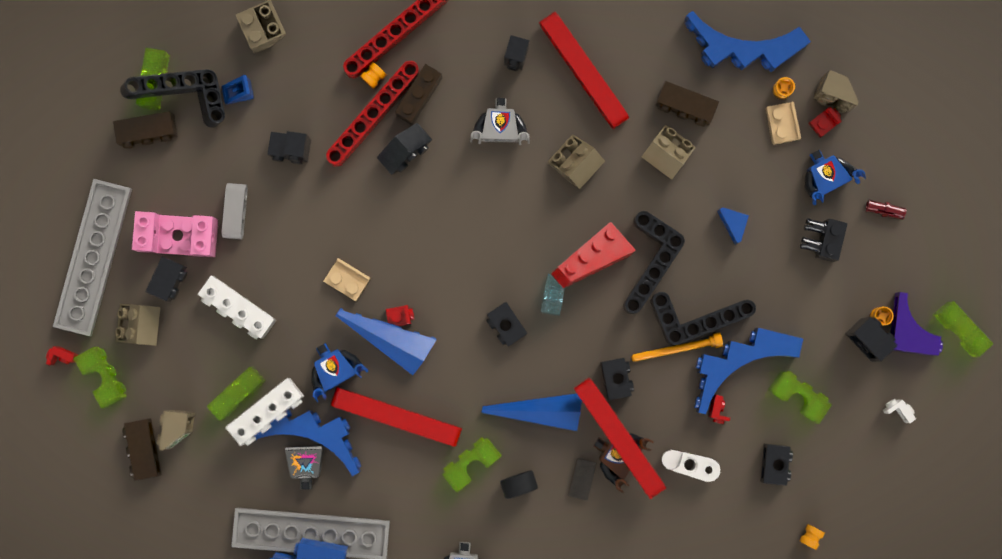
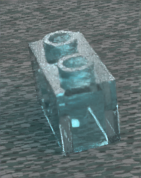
[540,274,565,316]

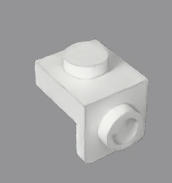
[883,399,916,423]

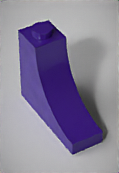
[890,292,943,356]

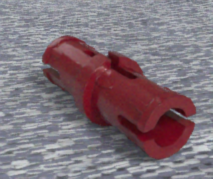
[865,199,907,220]

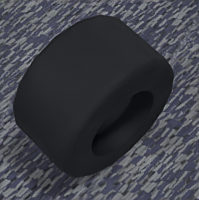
[500,471,538,499]

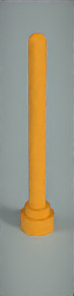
[631,332,723,362]

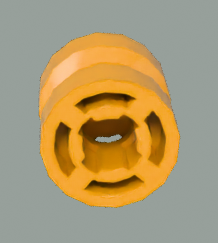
[360,62,387,89]
[773,77,795,99]
[870,306,894,326]
[799,524,825,550]

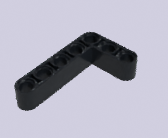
[120,69,225,128]
[624,211,685,314]
[651,292,756,345]

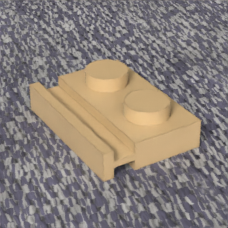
[765,102,801,145]
[323,258,371,302]

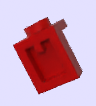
[809,107,842,138]
[386,305,414,326]
[46,346,80,365]
[708,395,730,424]

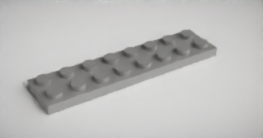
[53,179,132,337]
[231,507,390,559]

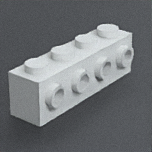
[198,276,277,340]
[226,378,304,446]

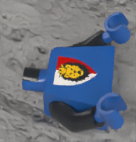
[804,150,866,205]
[311,343,369,402]

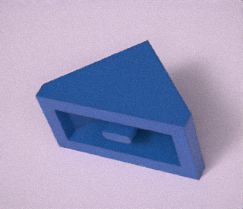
[221,75,254,105]
[717,208,749,245]

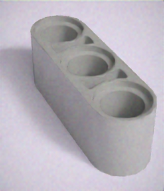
[222,183,248,240]

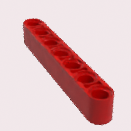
[343,0,448,78]
[539,12,629,129]
[326,61,420,167]
[574,377,667,500]
[330,387,462,447]

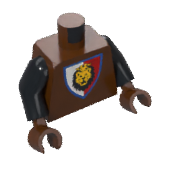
[593,433,654,493]

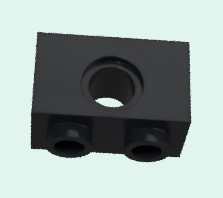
[504,35,529,71]
[486,302,528,347]
[600,358,634,400]
[760,443,793,486]

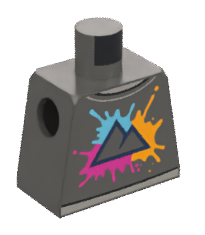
[285,445,324,490]

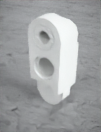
[661,449,720,482]

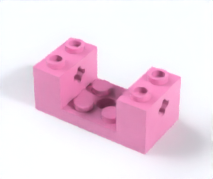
[132,211,218,258]

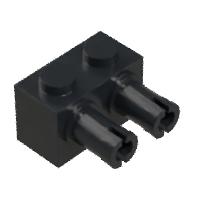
[800,218,848,262]
[145,256,187,302]

